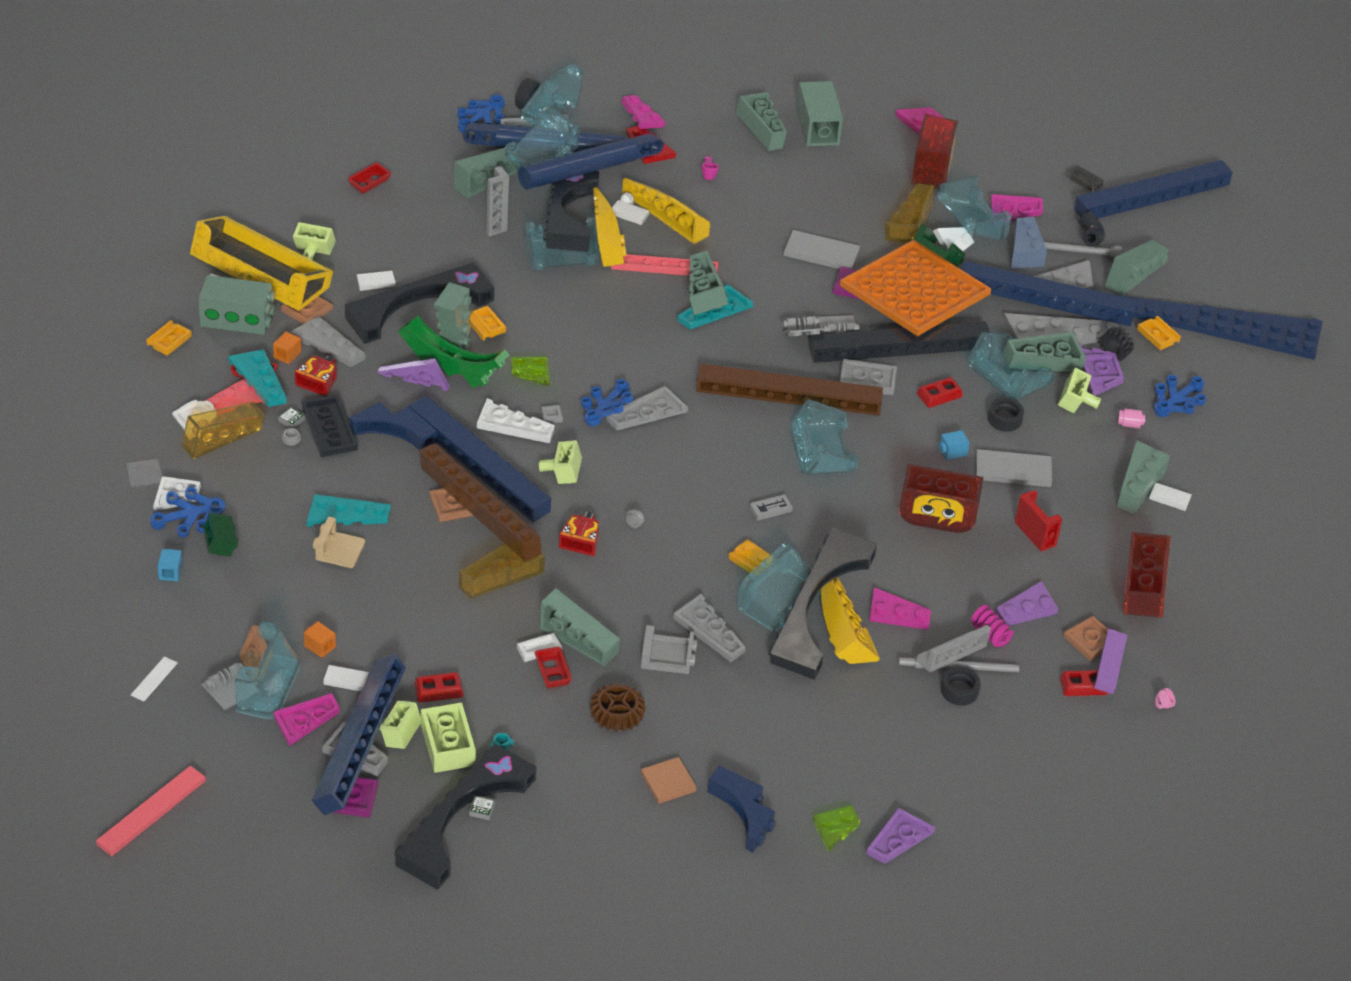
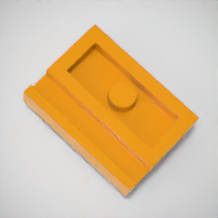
[469,306,506,341]
[1137,316,1181,350]
[146,320,192,356]
[728,539,777,579]

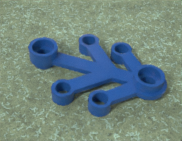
[457,95,505,133]
[1154,375,1206,417]
[581,379,634,426]
[150,487,225,538]

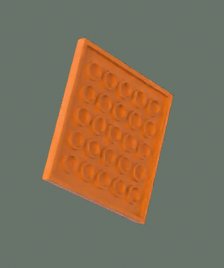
[840,240,991,336]

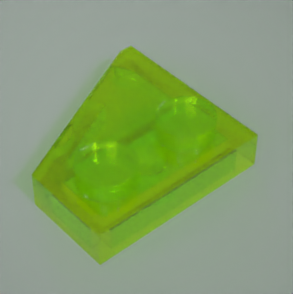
[510,356,550,386]
[812,805,860,851]

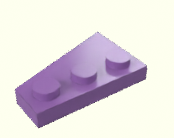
[996,581,1058,626]
[866,808,936,864]

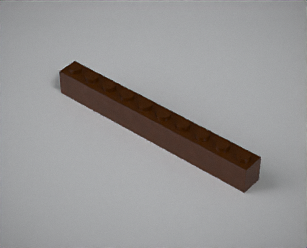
[696,363,883,416]
[419,443,542,562]

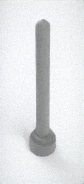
[1044,242,1122,259]

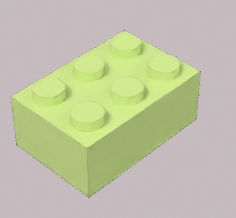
[421,703,476,773]

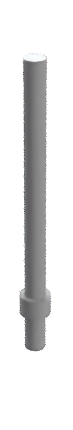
[898,656,1019,673]

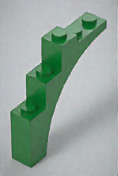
[397,316,509,389]

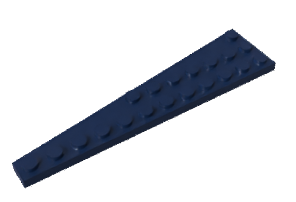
[1117,295,1323,360]

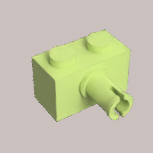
[293,222,336,260]
[1058,368,1101,413]
[539,440,582,484]
[379,701,421,749]

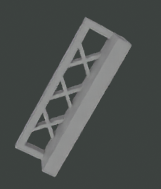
[486,166,509,237]
[916,625,991,672]

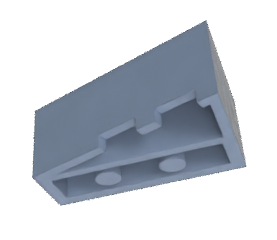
[1010,217,1047,269]

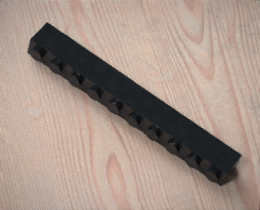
[809,321,991,363]

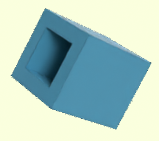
[938,430,970,460]
[158,549,183,582]

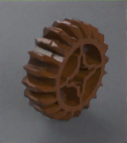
[590,682,646,733]

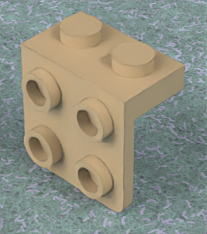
[313,516,365,568]

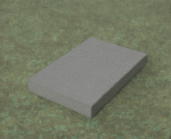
[840,359,897,396]

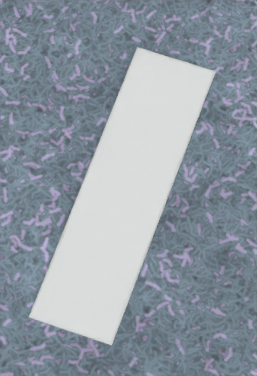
[131,657,178,701]

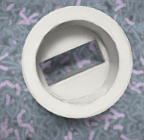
[620,192,634,205]

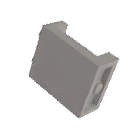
[641,625,697,674]

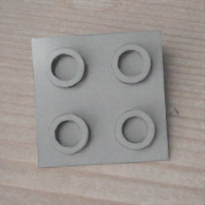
[818,315,860,334]
[782,316,825,336]
[201,663,259,711]

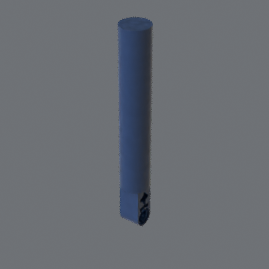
[463,123,625,154]
[518,134,664,190]

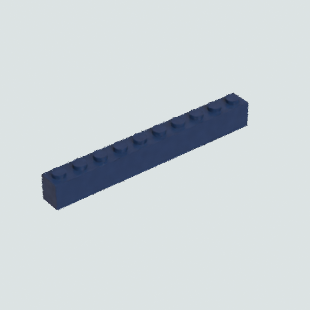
[1074,160,1233,219]
[961,261,1137,326]
[409,396,551,522]
[311,653,406,815]

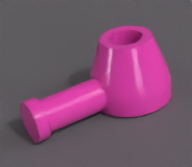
[702,156,719,180]

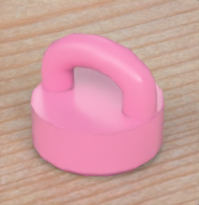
[1155,688,1176,709]

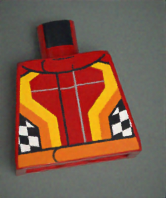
[295,355,337,397]
[559,512,599,556]

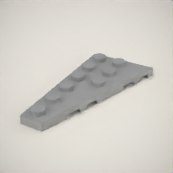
[1004,313,1119,345]

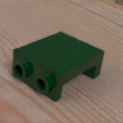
[913,224,966,267]

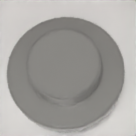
[282,428,301,446]
[626,509,644,529]

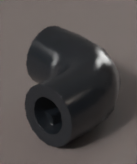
[1078,211,1105,247]

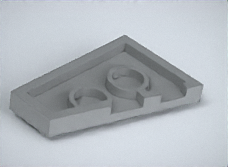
[322,722,388,776]

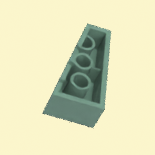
[736,92,787,151]
[454,148,520,199]
[1104,240,1169,296]
[689,250,728,315]
[434,282,471,349]
[1002,332,1087,372]
[1117,441,1170,515]
[540,588,620,666]

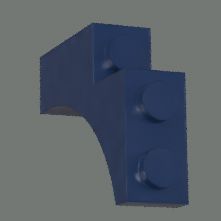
[349,402,437,450]
[707,765,776,853]

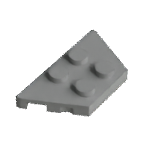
[1033,260,1093,290]

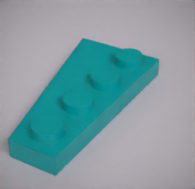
[677,284,753,330]
[228,349,287,407]
[306,494,391,527]

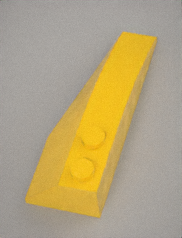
[622,178,710,244]
[593,187,627,267]
[821,577,880,664]

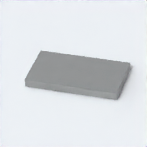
[784,230,860,269]
[976,449,1052,487]

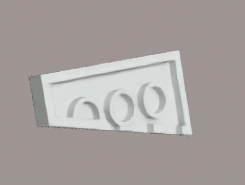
[477,398,555,443]

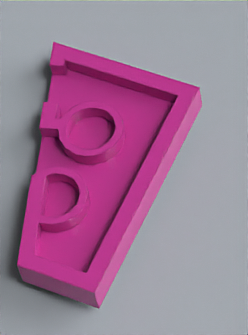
[621,95,666,129]
[990,194,1043,224]
[869,587,931,630]
[273,693,340,746]

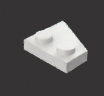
[933,227,974,251]
[153,476,201,511]

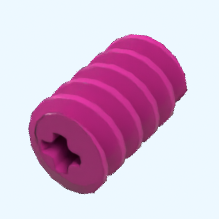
[971,605,1014,648]

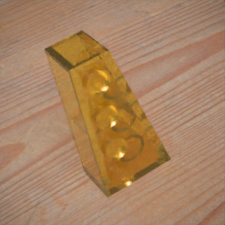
[885,184,934,243]
[182,402,265,459]
[458,543,545,599]

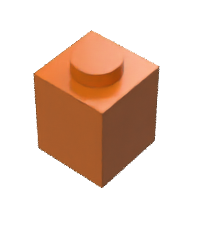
[273,331,302,364]
[304,621,336,658]

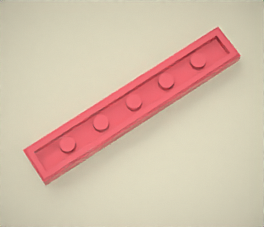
[611,254,718,276]
[96,766,206,857]

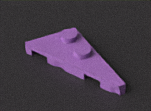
[377,359,450,391]

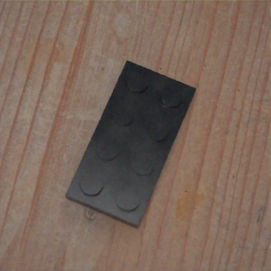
[301,394,358,457]

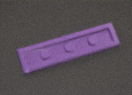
[1094,629,1127,694]

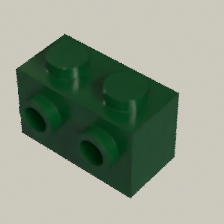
[203,513,238,557]

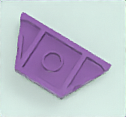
[1079,344,1124,396]

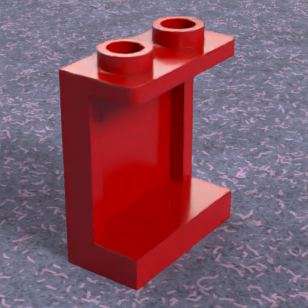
[1015,490,1062,552]

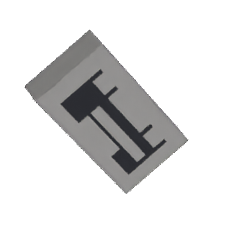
[750,494,793,521]

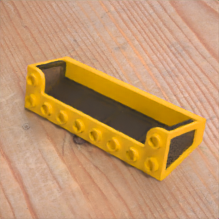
[190,216,333,311]

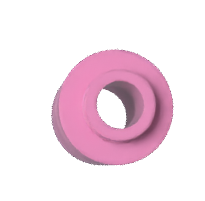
[1118,408,1145,429]

